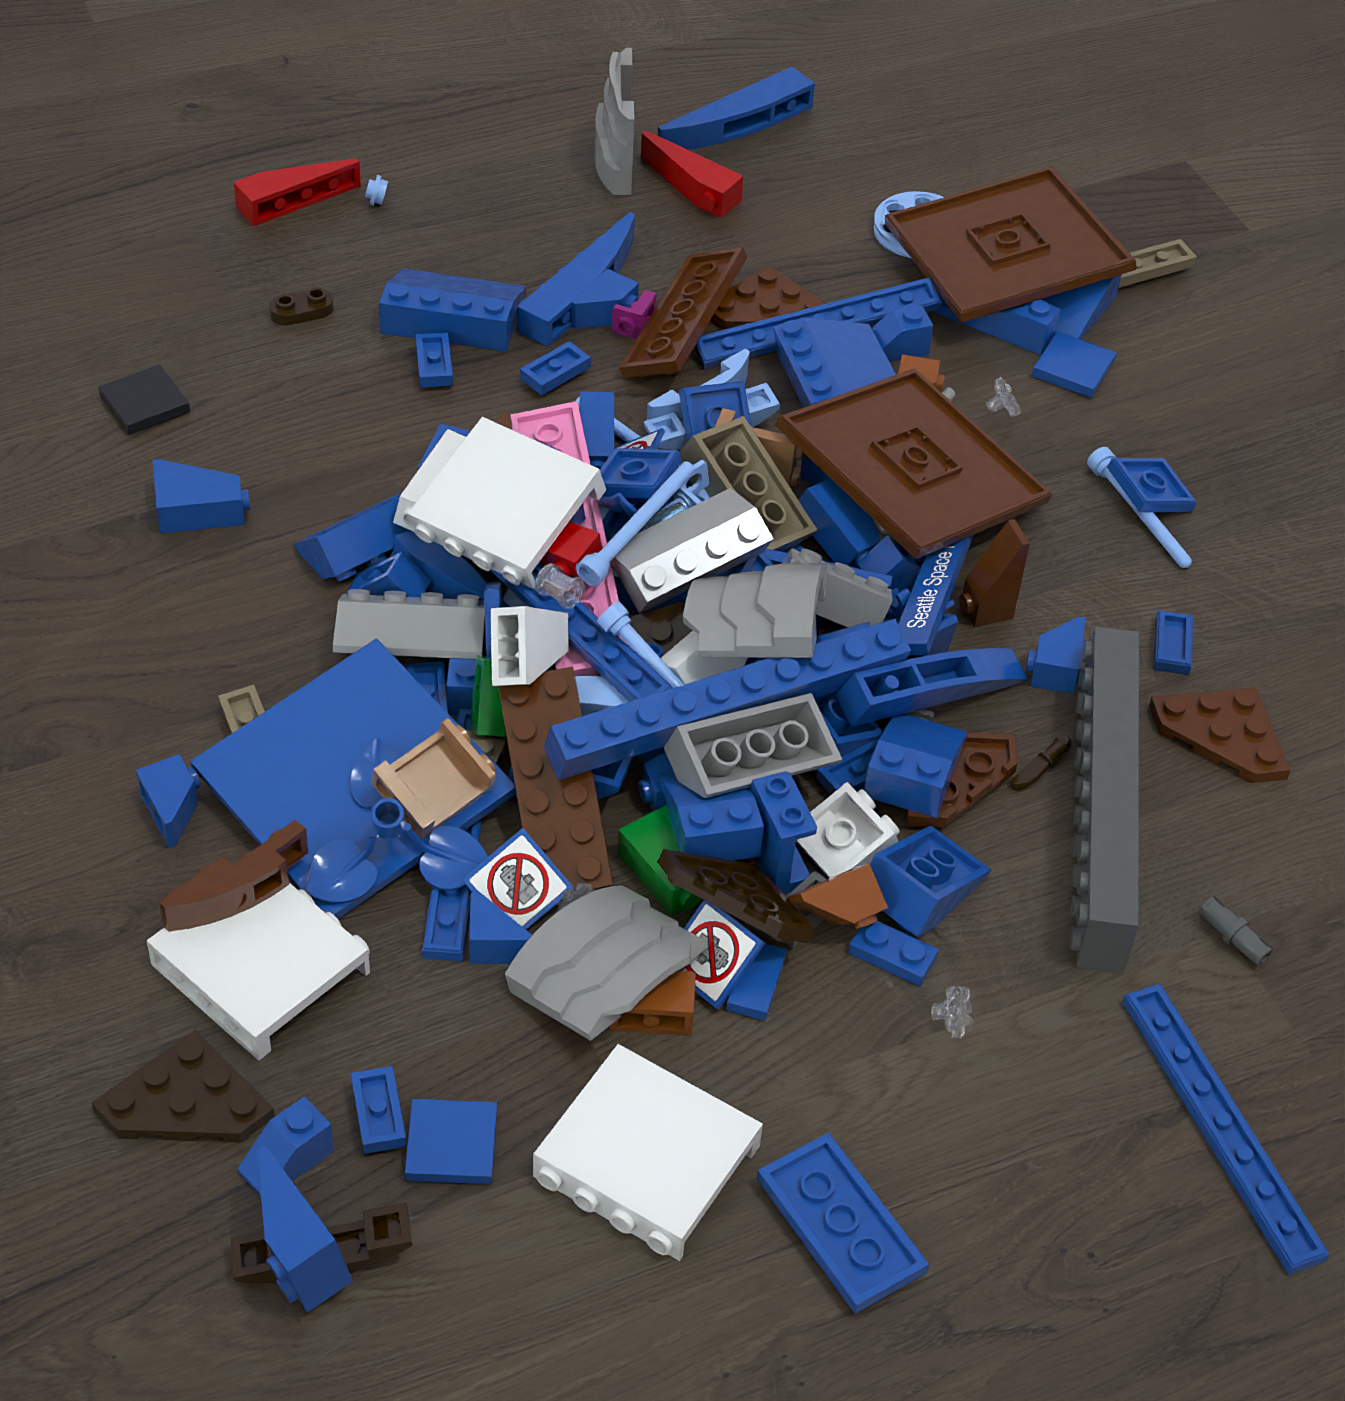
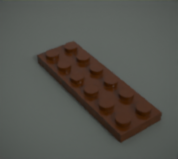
[619,247,747,378]
[498,666,614,899]

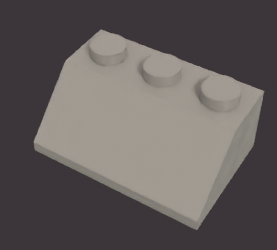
[781,548,893,628]

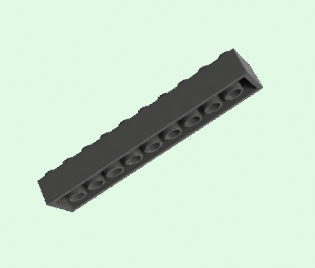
[1070,626,1139,973]

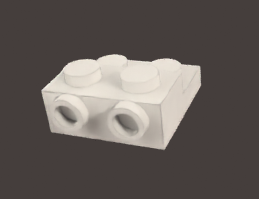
[796,782,900,878]

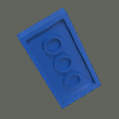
[757,1132,929,1314]

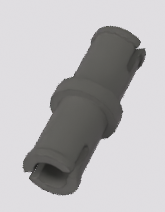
[1198,895,1275,967]

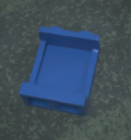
[751,771,817,894]

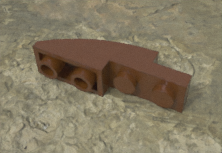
[159,820,308,932]

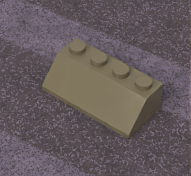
[680,416,817,553]

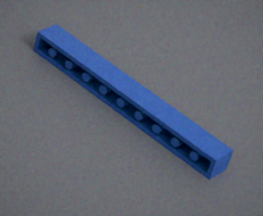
[543,619,911,780]

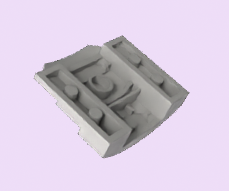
[594,48,634,195]
[683,563,828,658]
[505,885,708,1041]

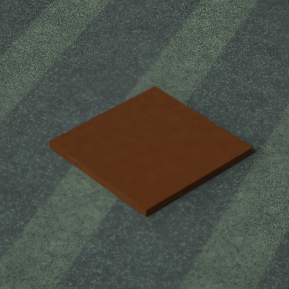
[885,166,1136,323]
[775,368,1052,559]

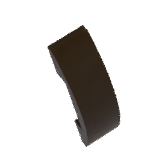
[231,1202,413,1283]

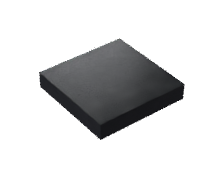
[98,364,190,434]

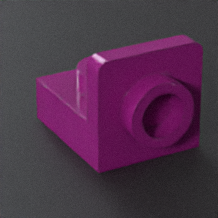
[612,290,657,339]

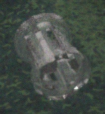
[535,563,585,609]

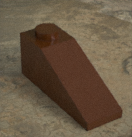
[959,519,1030,627]

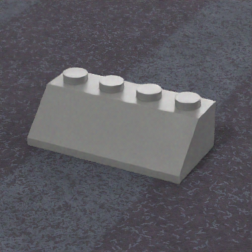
[611,488,773,614]
[333,589,486,659]
[663,693,842,798]

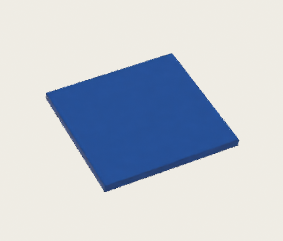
[190,638,517,919]

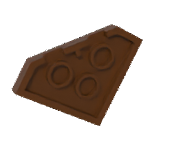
[710,265,827,330]
[1149,687,1290,783]
[906,732,1018,827]

